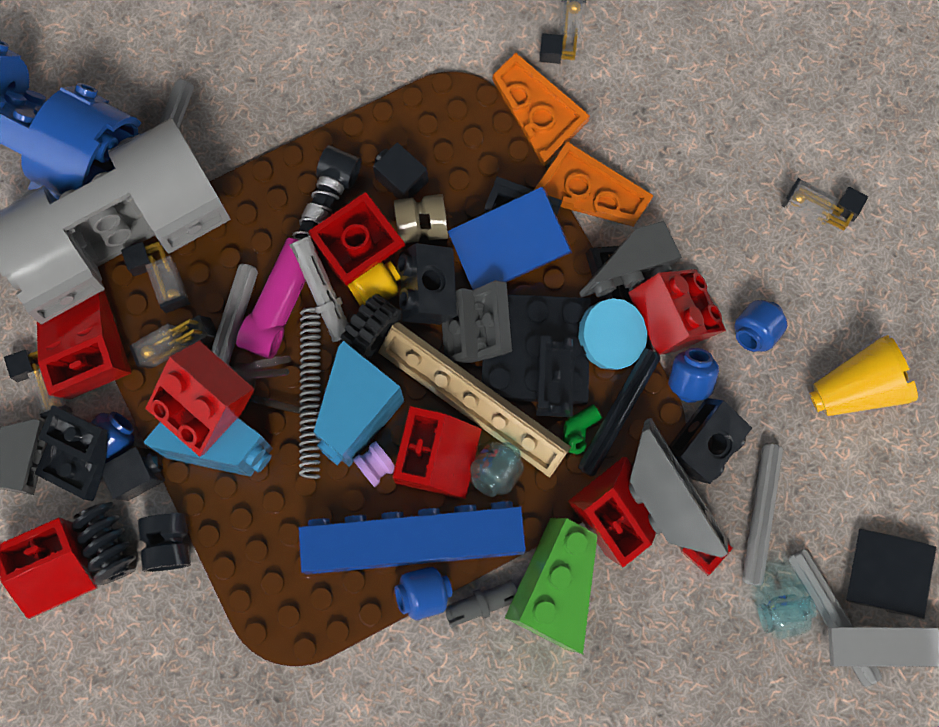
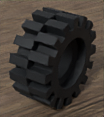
[339,294,402,360]

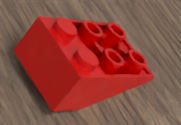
[37,290,132,400]

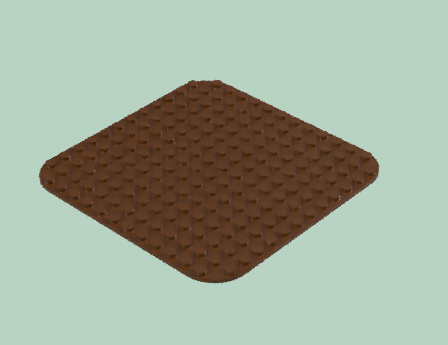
[98,71,686,666]

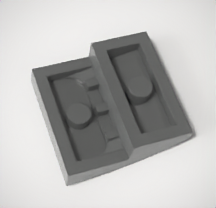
[442,280,512,365]

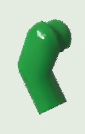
[562,404,602,454]

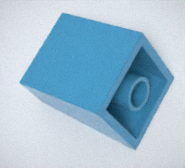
[314,341,405,467]
[143,418,273,477]

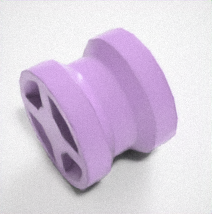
[352,441,395,487]

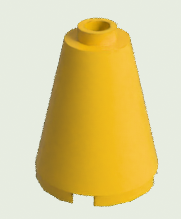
[809,335,918,416]

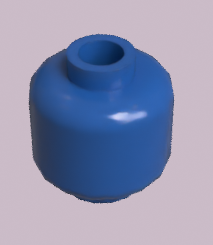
[734,300,788,352]
[669,348,719,403]
[91,411,134,463]
[395,567,453,620]

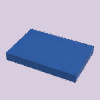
[448,187,572,290]

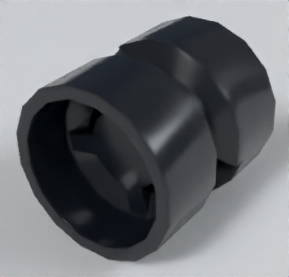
[138,513,191,572]

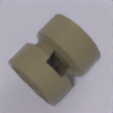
[394,194,448,244]

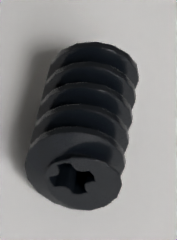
[72,502,136,585]

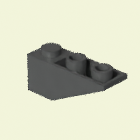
[579,221,682,297]

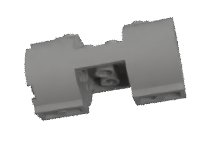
[0,118,231,324]

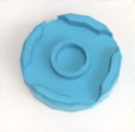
[578,298,647,370]

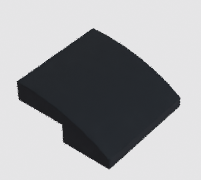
[35,405,108,501]
[846,529,937,620]

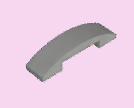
[828,627,939,667]

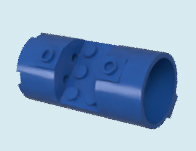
[0,40,141,200]

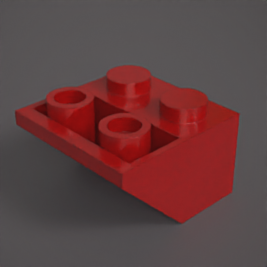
[628,269,726,355]
[145,341,254,457]
[392,406,482,500]
[568,457,656,568]
[0,517,98,619]

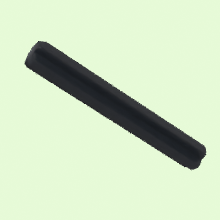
[578,348,661,476]

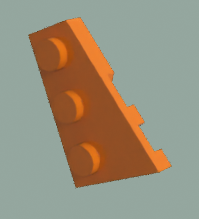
[493,52,590,167]

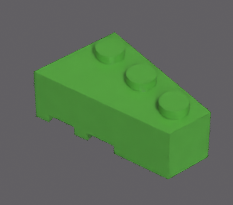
[505,518,598,654]

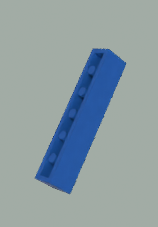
[299,501,526,575]

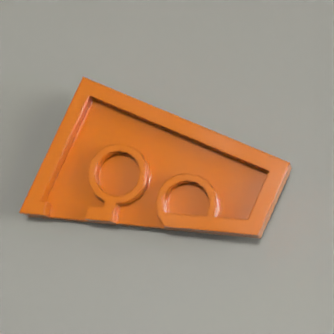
[534,142,654,227]

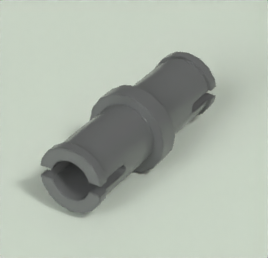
[445,579,517,629]

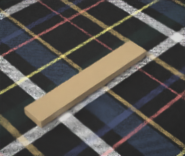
[378,322,571,477]

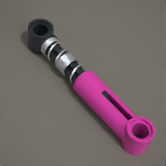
[236,145,362,359]

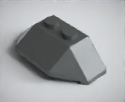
[628,418,728,557]

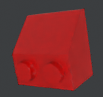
[307,192,405,286]

